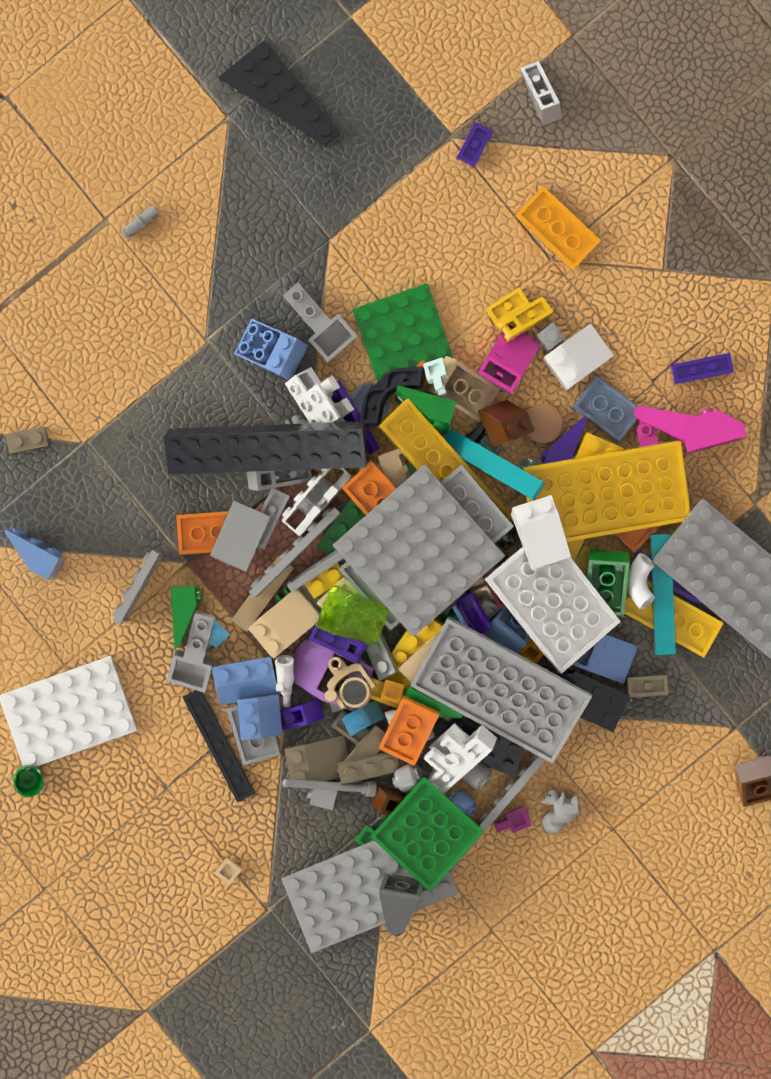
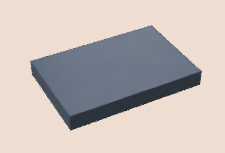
[572,375,638,443]

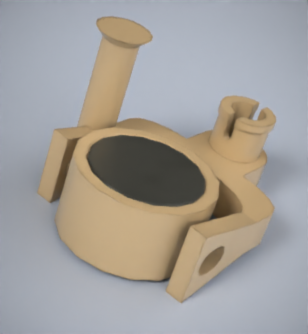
[325,657,377,710]

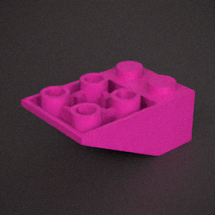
[477,325,541,395]

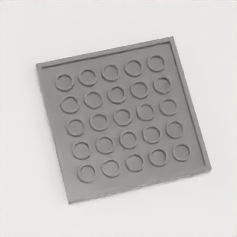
[332,465,505,637]

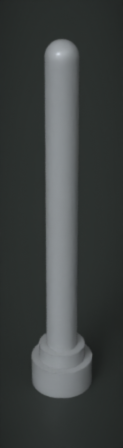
[282,779,376,797]

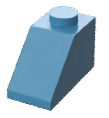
[341,701,386,737]

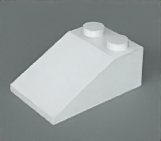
[542,324,614,391]
[511,495,571,571]

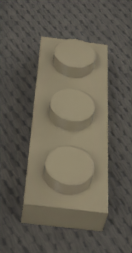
[337,752,399,784]

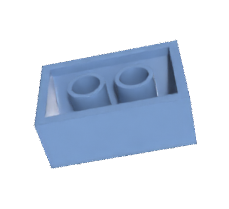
[212,656,279,705]

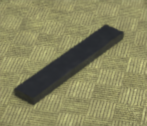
[183,690,255,803]

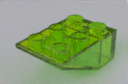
[315,585,390,645]

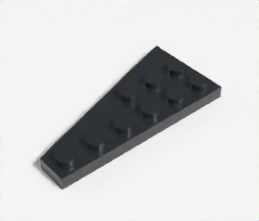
[218,40,340,146]

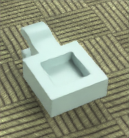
[423,358,448,396]

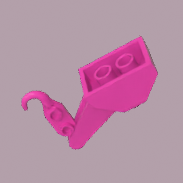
[634,406,747,455]

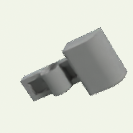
[283,283,358,363]
[167,610,216,693]

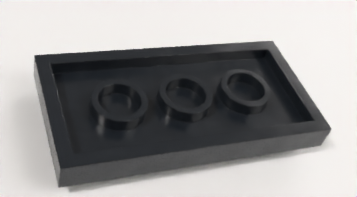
[446,716,525,777]

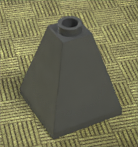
[379,873,424,936]

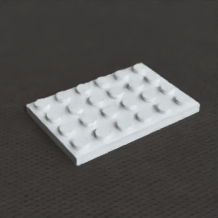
[485,547,620,674]
[0,655,138,770]

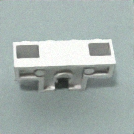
[285,367,354,423]
[282,468,352,536]
[424,723,497,794]

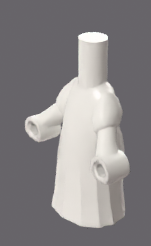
[275,655,294,708]

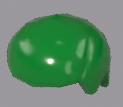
[13,765,44,797]

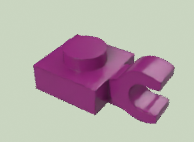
[493,806,531,833]

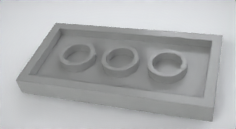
[112,550,164,625]

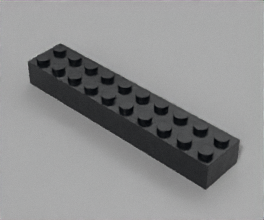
[163,421,369,475]

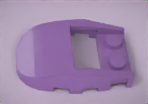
[293,639,375,711]

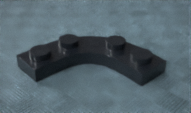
[360,367,425,427]

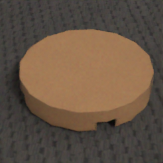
[526,404,562,444]

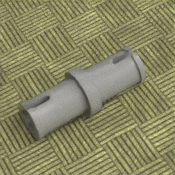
[120,205,159,240]

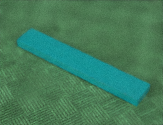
[444,429,545,501]
[650,534,676,655]

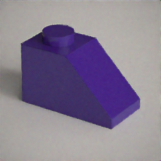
[280,699,324,730]

